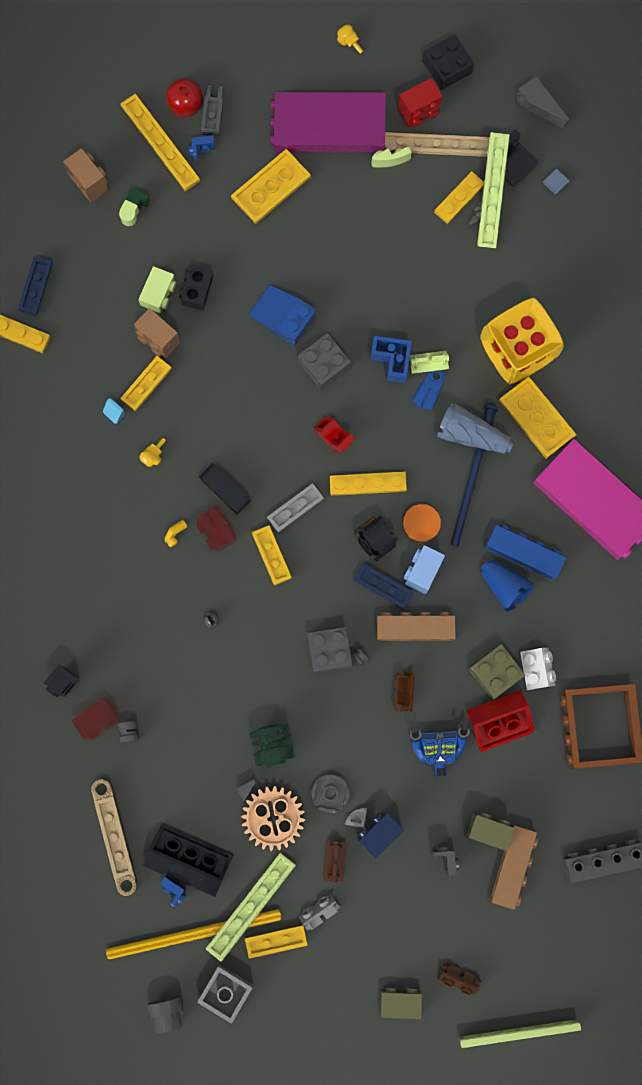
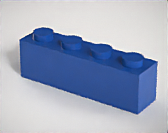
[485,524,566,581]

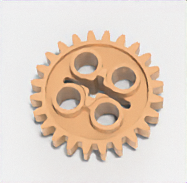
[241,786,305,851]

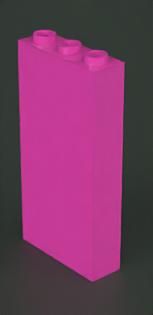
[533,439,642,560]

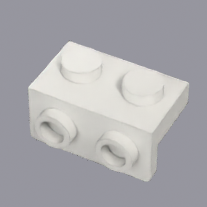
[520,648,556,690]

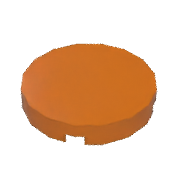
[403,504,441,542]

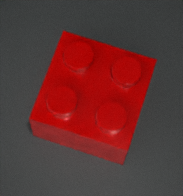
[397,78,443,128]

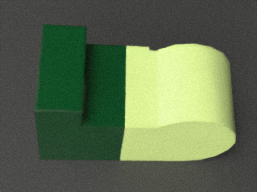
[119,187,150,226]

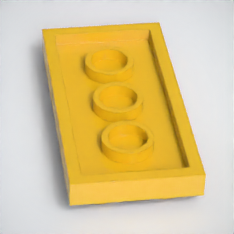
[231,149,311,224]
[499,377,576,459]

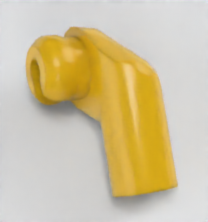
[164,520,187,547]

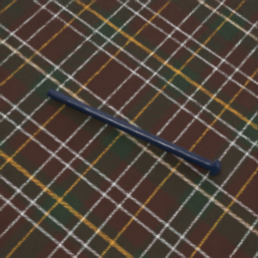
[451,402,498,547]

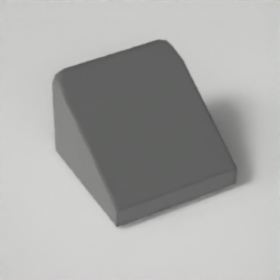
[237,779,256,802]

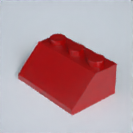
[466,690,535,752]

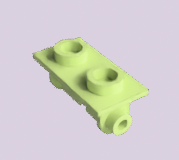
[409,351,449,374]

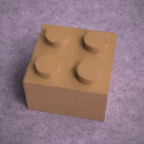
[63,148,109,203]
[134,308,180,359]

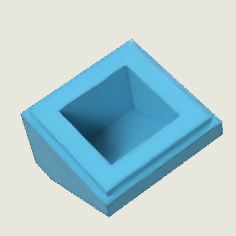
[103,398,125,424]

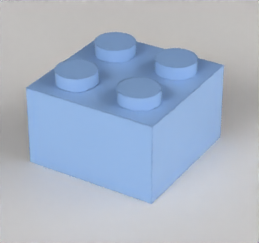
[404,545,445,595]

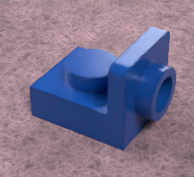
[188,135,215,162]
[160,876,186,907]

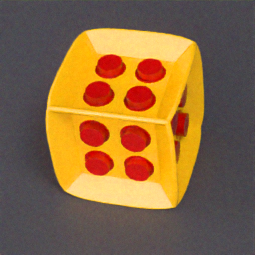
[480,298,564,384]

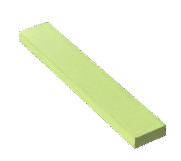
[477,132,510,248]
[206,853,296,962]
[459,1019,581,1048]

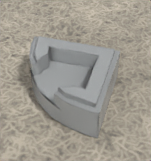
[345,808,367,828]

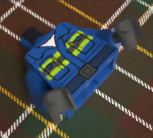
[408,724,470,776]

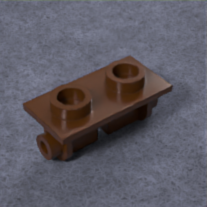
[393,671,415,712]
[324,840,346,882]
[438,963,481,995]

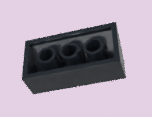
[143,824,234,897]

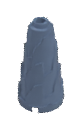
[437,402,514,454]

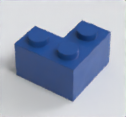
[371,336,412,383]

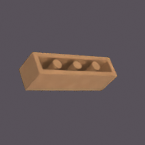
[377,612,455,641]
[489,825,538,910]

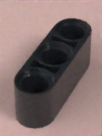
[199,463,251,515]

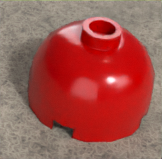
[166,78,203,118]

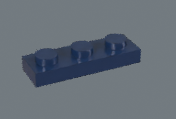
[18,257,53,316]
[354,563,413,609]

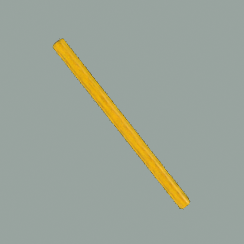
[106,909,281,959]

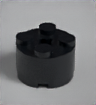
[354,516,398,561]

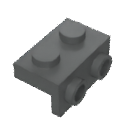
[431,846,460,876]

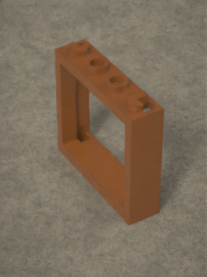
[560,684,642,769]

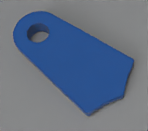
[412,370,445,410]

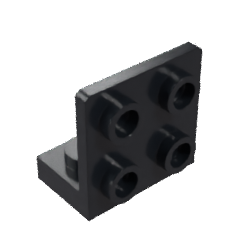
[504,129,539,187]

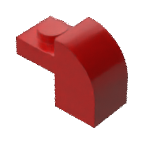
[313,416,355,453]

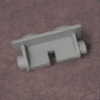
[298,893,340,931]

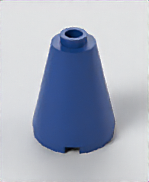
[481,560,534,613]

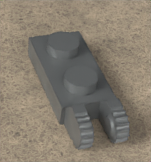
[201,84,224,136]

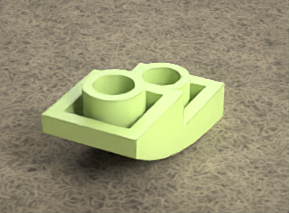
[371,147,412,168]

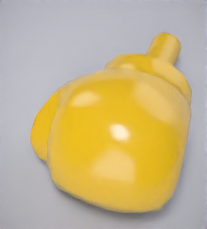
[337,24,363,54]
[139,438,166,467]

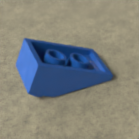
[249,285,316,346]

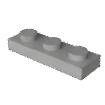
[267,483,324,533]

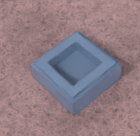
[543,169,569,195]

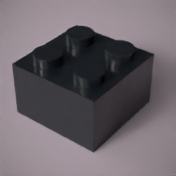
[422,34,474,91]

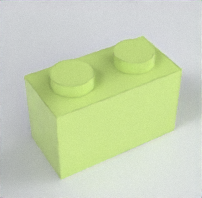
[138,266,177,313]

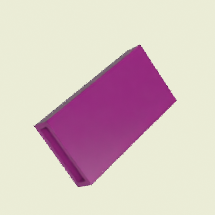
[270,92,386,153]

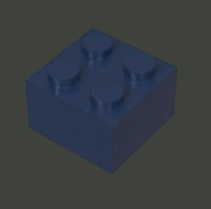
[358,812,404,859]

